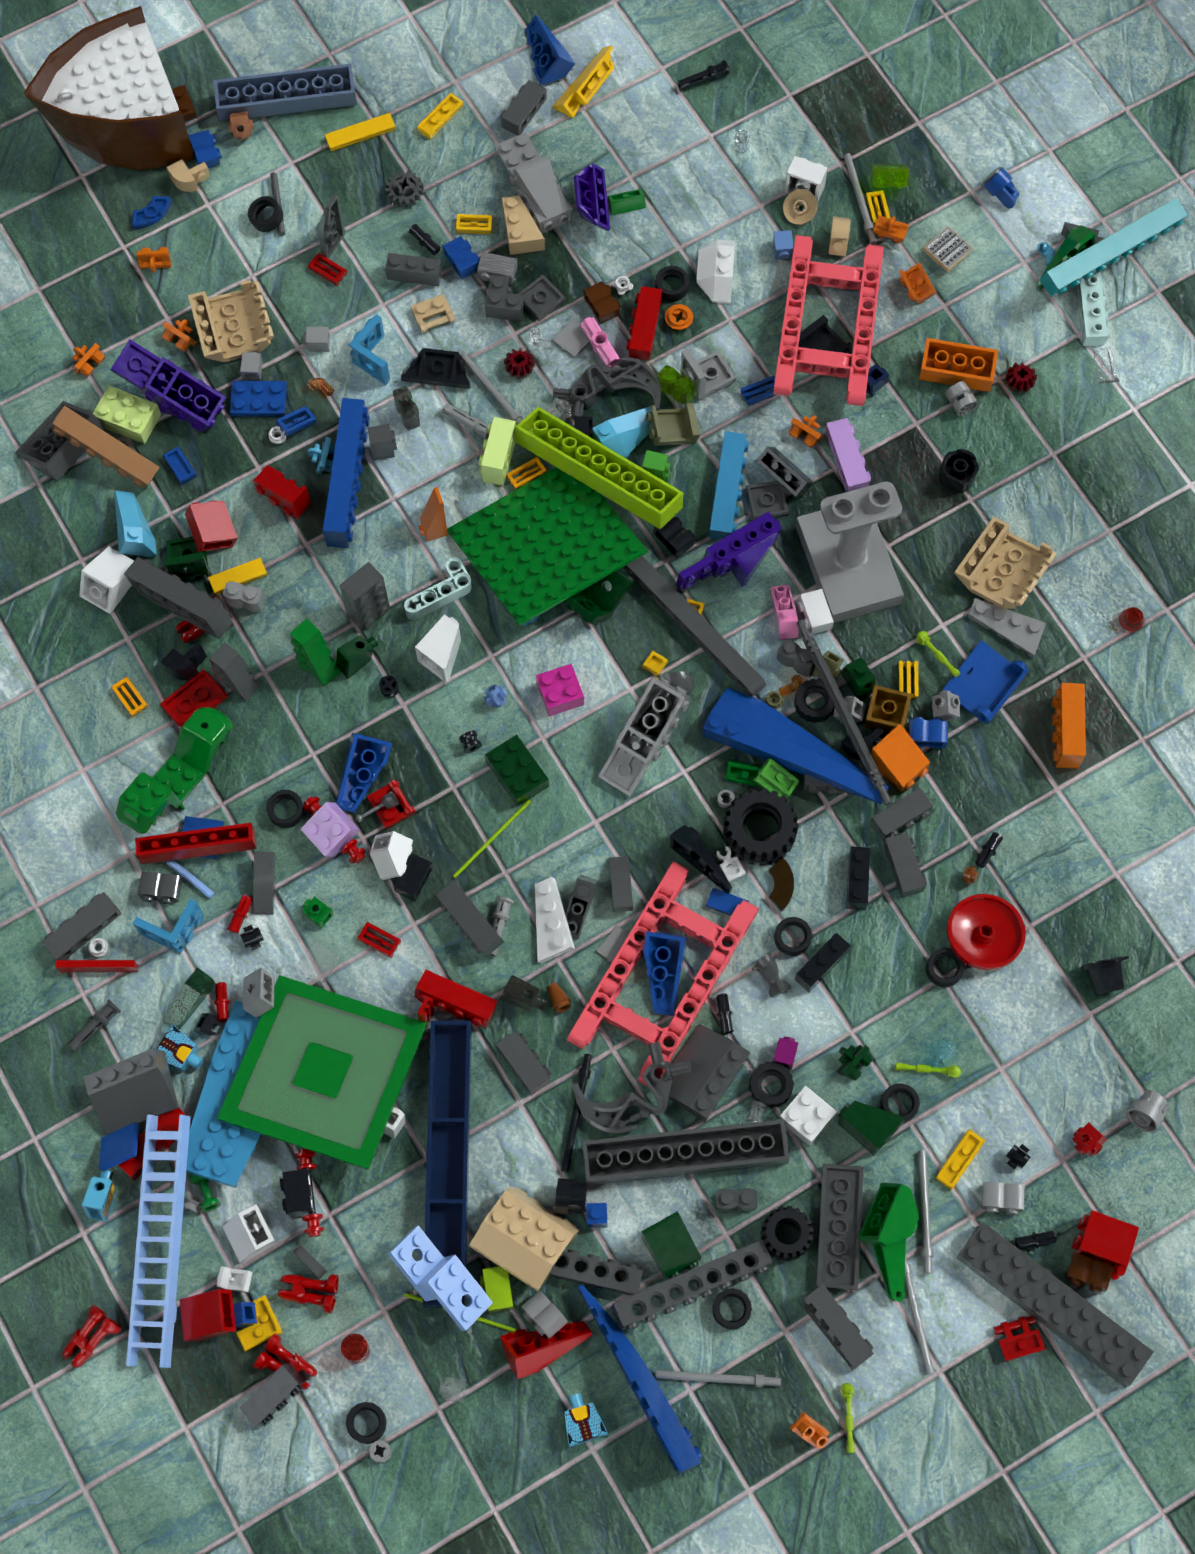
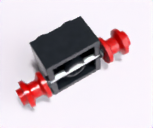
[280,1148,324,1238]

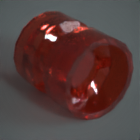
[341,1333,370,1364]

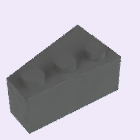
[209,642,261,702]

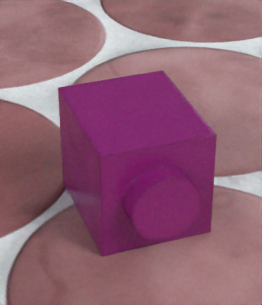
[773,1037,799,1070]

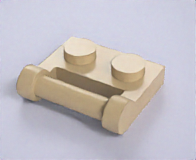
[411,294,455,333]

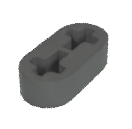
[293,1245,327,1279]

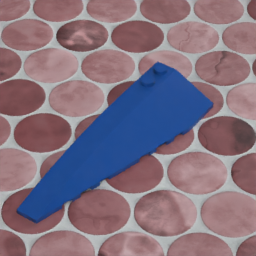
[703,687,889,805]
[578,1284,702,1476]

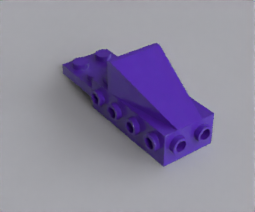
[110,339,226,432]
[676,511,781,591]

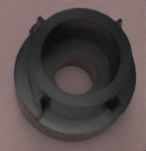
[554,1178,587,1215]

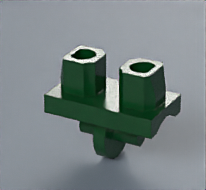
[836,1045,874,1081]

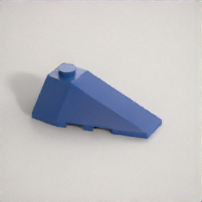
[526,15,575,85]
[336,733,392,812]

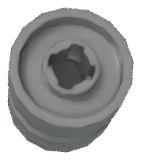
[945,381,978,416]

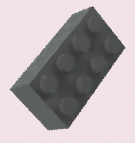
[339,562,390,631]

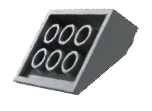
[15,401,105,481]
[664,1024,750,1122]
[84,1048,179,1135]

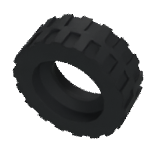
[794,679,835,723]
[749,1062,794,1108]

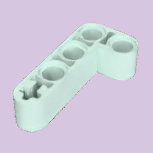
[404,557,472,620]

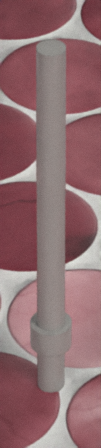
[844,153,877,245]
[460,352,522,425]
[918,1150,934,1274]
[905,1255,934,1374]
[656,1370,781,1388]

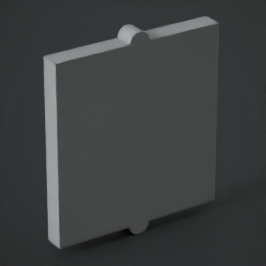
[552,319,590,358]
[596,925,640,970]

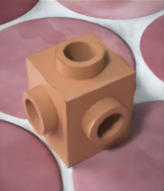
[228,111,254,140]

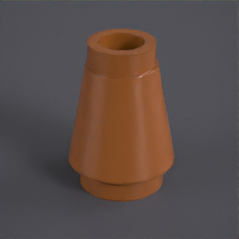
[547,982,571,1013]

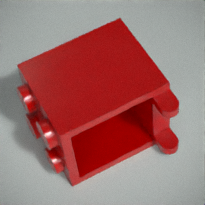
[1071,1210,1139,1280]

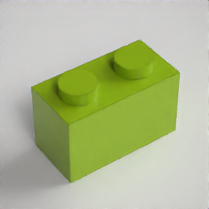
[479,1266,514,1313]

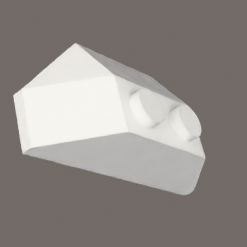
[696,239,735,304]

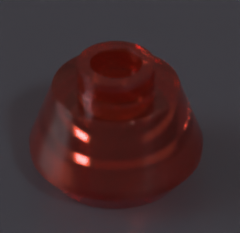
[1119,607,1145,632]

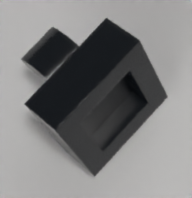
[194,1013,220,1036]

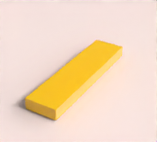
[324,113,396,152]

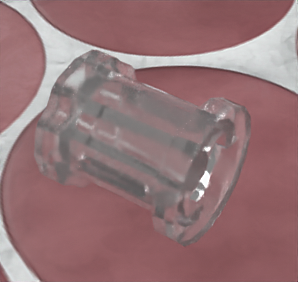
[733,130,750,153]
[745,1100,767,1123]

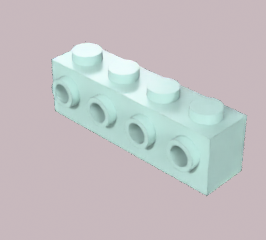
[1076,273,1110,346]

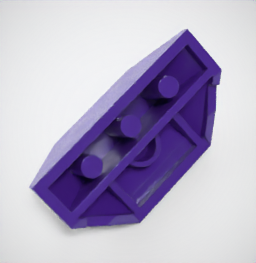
[573,163,610,231]

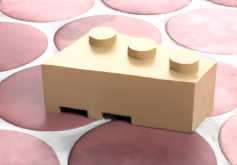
[502,196,545,255]

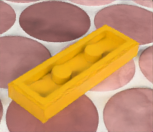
[417,93,464,139]
[208,557,268,595]
[935,1129,986,1190]

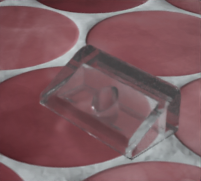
[1093,345,1120,384]

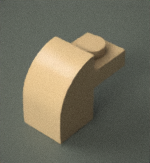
[167,160,210,192]
[828,216,851,256]

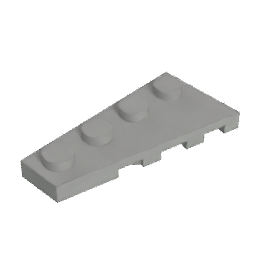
[968,598,1046,658]

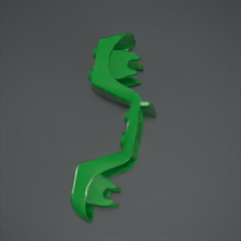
[116,707,233,834]

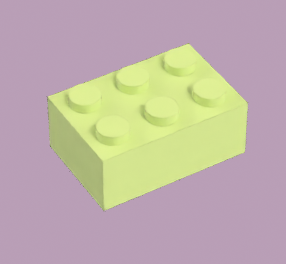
[93,385,161,444]
[479,417,516,486]

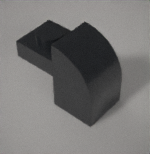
[160,643,207,680]
[840,726,885,760]

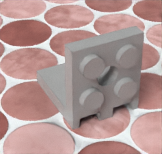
[680,348,736,400]

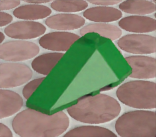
[1037,225,1095,292]

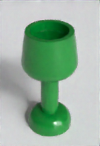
[188,1173,221,1212]

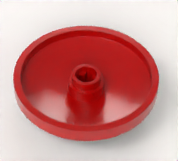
[946,894,1026,970]

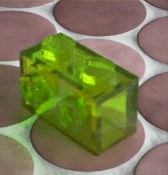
[871,164,909,189]

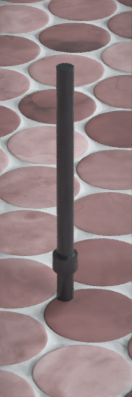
[560,1054,592,1173]

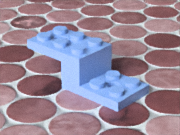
[387,1225,493,1331]

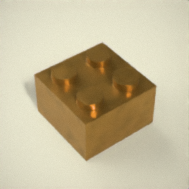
[864,685,912,734]

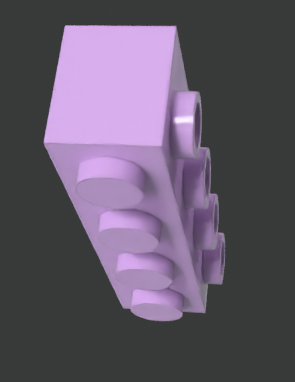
[825,418,871,492]

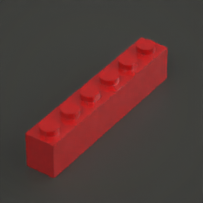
[135,823,257,865]

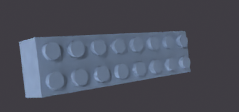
[213,63,357,122]

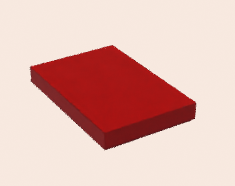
[160,669,228,729]

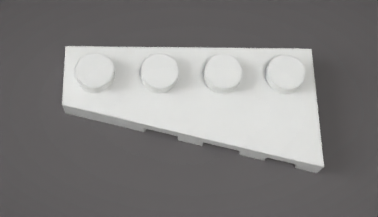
[535,877,575,964]

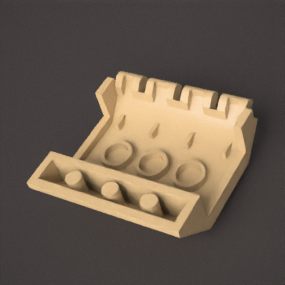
[188,279,274,362]
[954,517,1057,609]
[469,1186,579,1291]

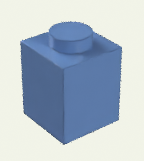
[773,230,794,260]

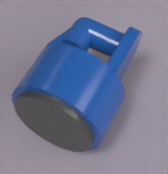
[983,166,1019,209]

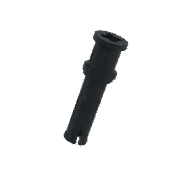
[677,60,730,91]

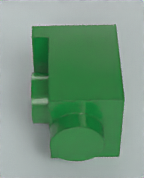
[302,896,334,929]

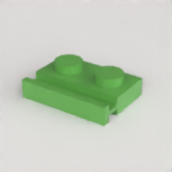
[753,758,799,798]

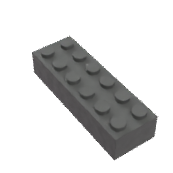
[124,557,233,639]

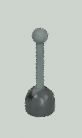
[355,791,399,822]

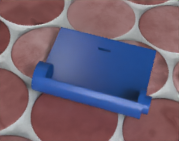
[942,640,1028,724]

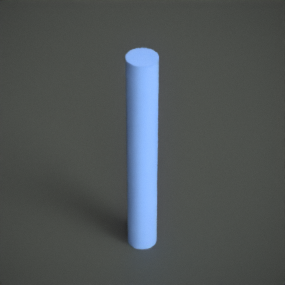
[166,860,215,899]

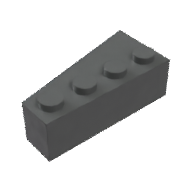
[801,1284,874,1371]

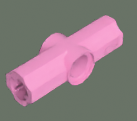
[580,317,620,368]

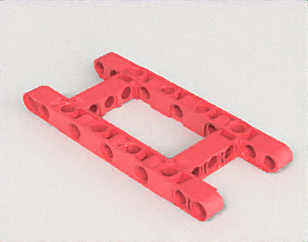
[773,235,884,406]
[567,861,759,1087]

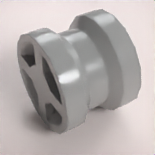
[369,1440,392,1463]

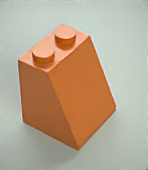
[871,724,930,793]

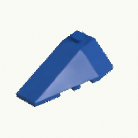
[643,931,687,1016]

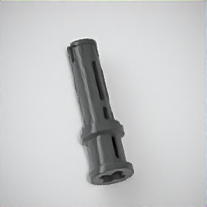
[67,999,121,1052]

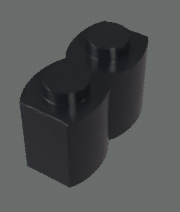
[653,516,695,558]

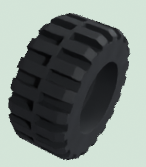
[723,788,798,866]

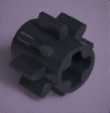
[240,924,264,950]
[1006,1144,1031,1169]

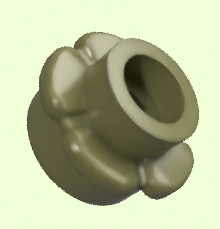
[764,691,783,709]

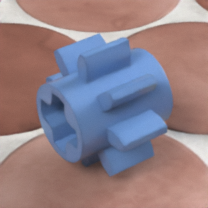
[483,684,508,708]

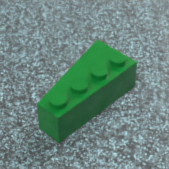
[290,618,341,687]

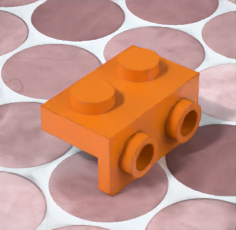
[899,262,937,304]

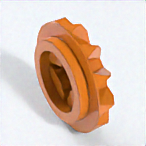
[665,304,693,331]

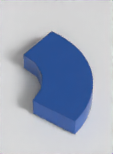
[132,196,171,229]

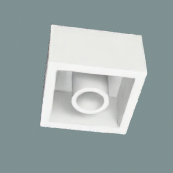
[785,156,828,203]
[779,1086,837,1147]

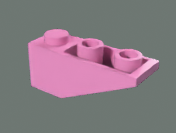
[771,585,798,640]

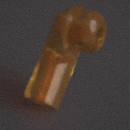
[307,378,334,396]
[778,675,804,697]

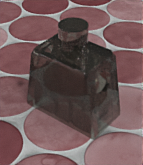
[500,975,548,1011]

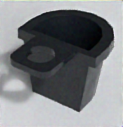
[1082,956,1129,995]

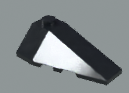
[669,825,732,894]

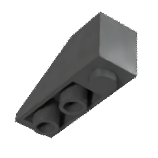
[566,875,599,939]

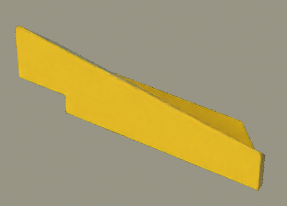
[552,45,614,118]

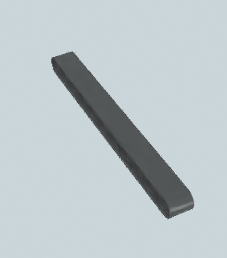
[622,556,766,697]

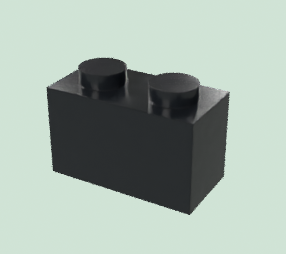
[392,853,433,902]

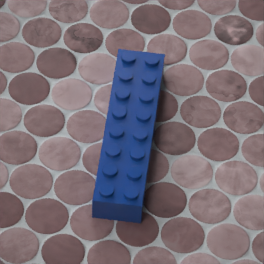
[323,398,370,548]

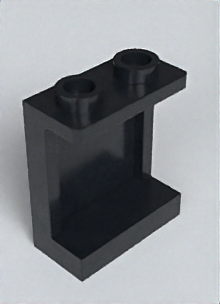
[798,315,852,354]

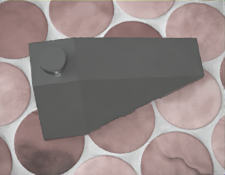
[316,193,345,259]

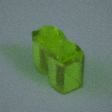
[658,365,694,404]

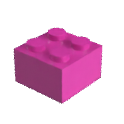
[536,663,584,717]

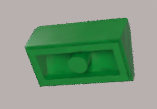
[607,189,646,215]
[725,759,762,787]

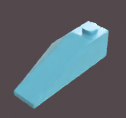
[592,406,651,458]
[114,491,157,557]

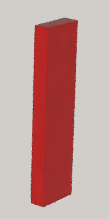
[55,960,138,973]

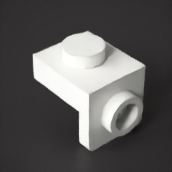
[217,1266,252,1293]

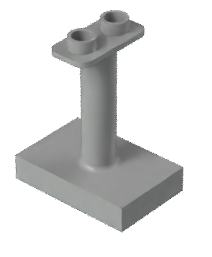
[795,482,904,623]

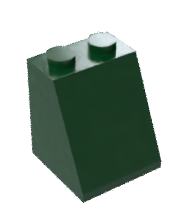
[838,1101,905,1156]
[641,1211,702,1281]

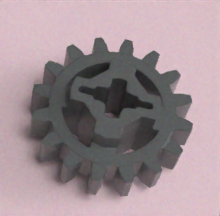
[385,171,424,208]

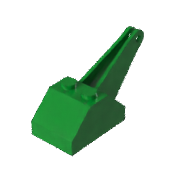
[858,1183,919,1302]

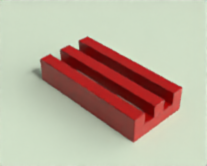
[308,252,348,286]
[357,922,401,958]
[418,996,435,1029]

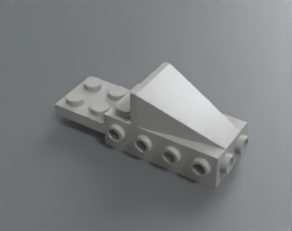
[495,132,573,234]
[598,676,690,797]

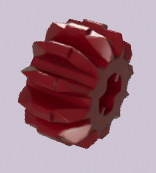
[504,347,535,379]
[1005,361,1037,393]

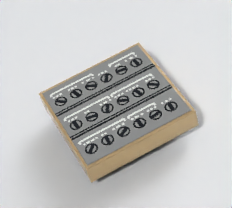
[923,226,974,272]

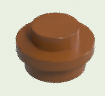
[962,866,979,886]

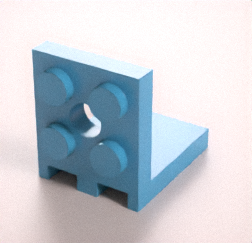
[349,314,390,385]
[133,899,204,954]

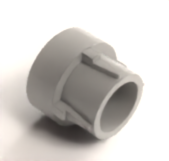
[1126,1090,1169,1133]

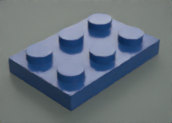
[230,381,287,417]

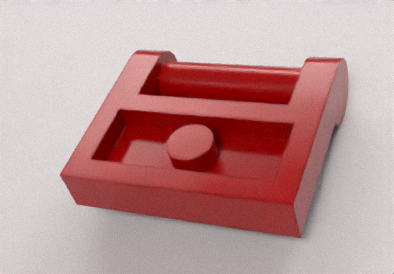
[367,780,416,830]

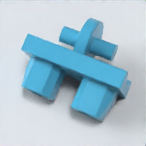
[308,437,336,474]

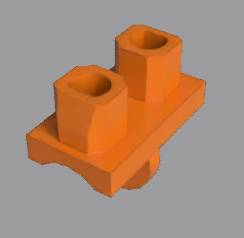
[873,215,909,243]
[136,247,171,272]
[162,319,197,352]
[72,343,105,377]
[789,415,823,448]
[789,1411,830,1449]

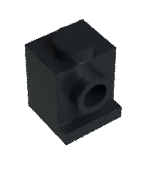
[574,416,593,438]

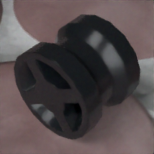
[379,675,399,698]
[459,730,482,753]

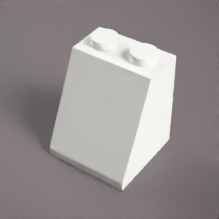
[79,547,134,614]
[415,614,461,683]

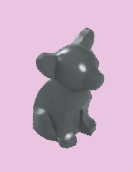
[752,952,791,997]

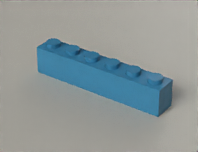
[709,431,749,539]

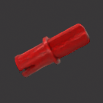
[227,895,253,934]
[214,982,230,1022]

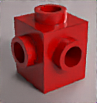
[1072,1122,1107,1157]

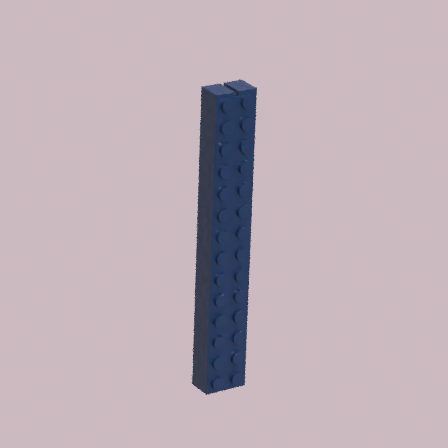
[423,1021,472,1308]

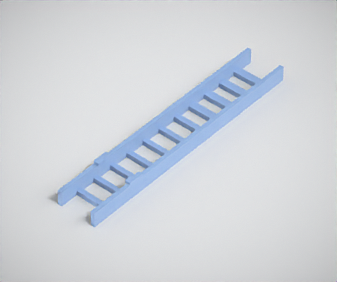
[126,1115,191,1368]

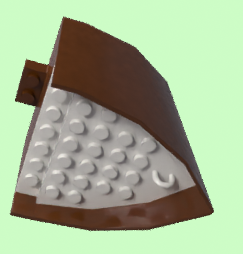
[24,6,197,171]

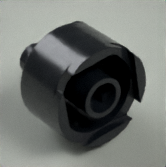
[939,449,979,493]

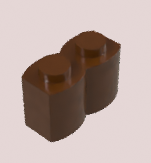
[583,281,621,324]
[1065,1252,1114,1294]

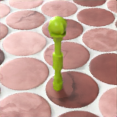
[916,631,960,678]
[896,1062,961,1078]
[840,1383,855,1453]

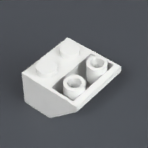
[370,831,413,880]
[222,1204,277,1263]

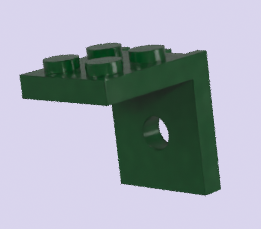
[165,536,210,581]
[564,570,633,624]

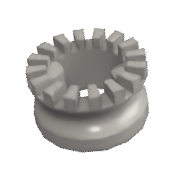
[717,790,735,809]
[183,1196,201,1213]

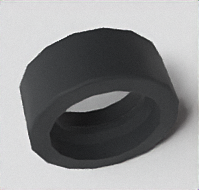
[248,196,283,232]
[655,266,689,302]
[266,790,304,828]
[774,917,812,956]
[926,948,965,987]
[880,1083,920,1123]
[712,1288,752,1330]
[346,1402,387,1444]

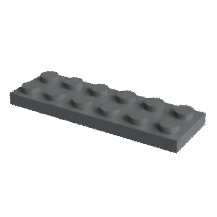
[816,1164,864,1291]

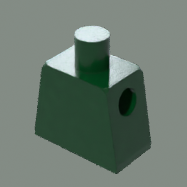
[336,635,378,679]
[841,657,875,701]

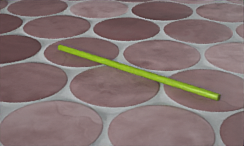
[453,799,531,878]
[404,1292,516,1332]

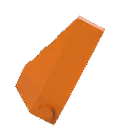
[418,487,448,542]

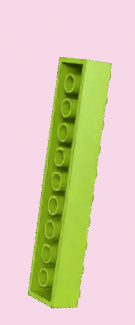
[515,407,684,529]

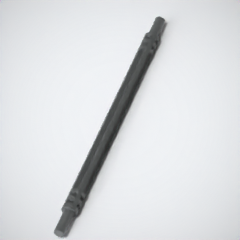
[797,620,892,806]

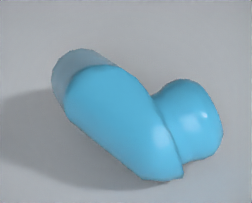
[1037,242,1055,267]

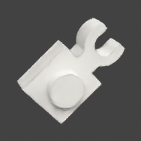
[716,846,746,883]

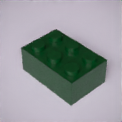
[485,734,549,807]

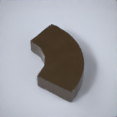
[769,858,794,912]

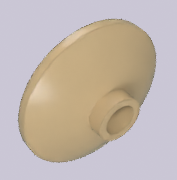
[783,189,818,225]

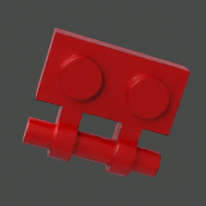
[993,1316,1045,1362]

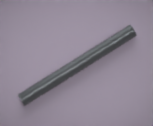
[270,172,285,236]

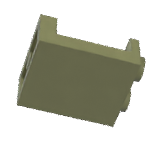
[646,403,700,446]

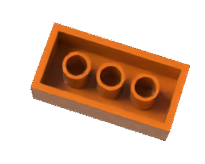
[919,338,998,392]
[1052,683,1086,769]

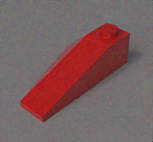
[500,1321,592,1379]

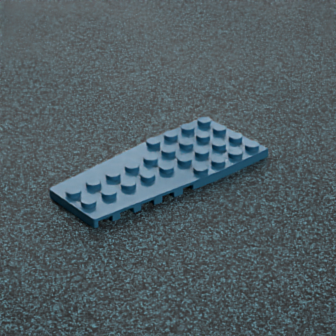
[186,1000,262,1188]

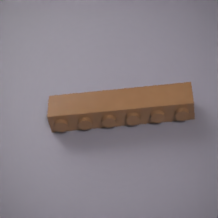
[51,405,160,489]

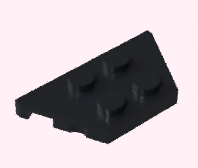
[401,348,470,389]

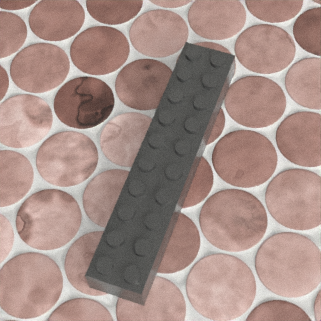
[582,1119,789,1186]
[956,1222,1154,1388]

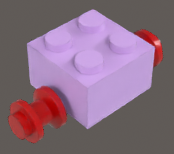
[301,796,366,864]

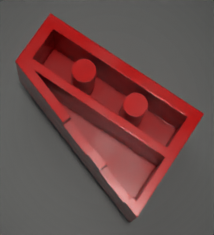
[253,465,311,519]

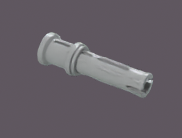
[442,403,489,440]
[489,896,514,957]

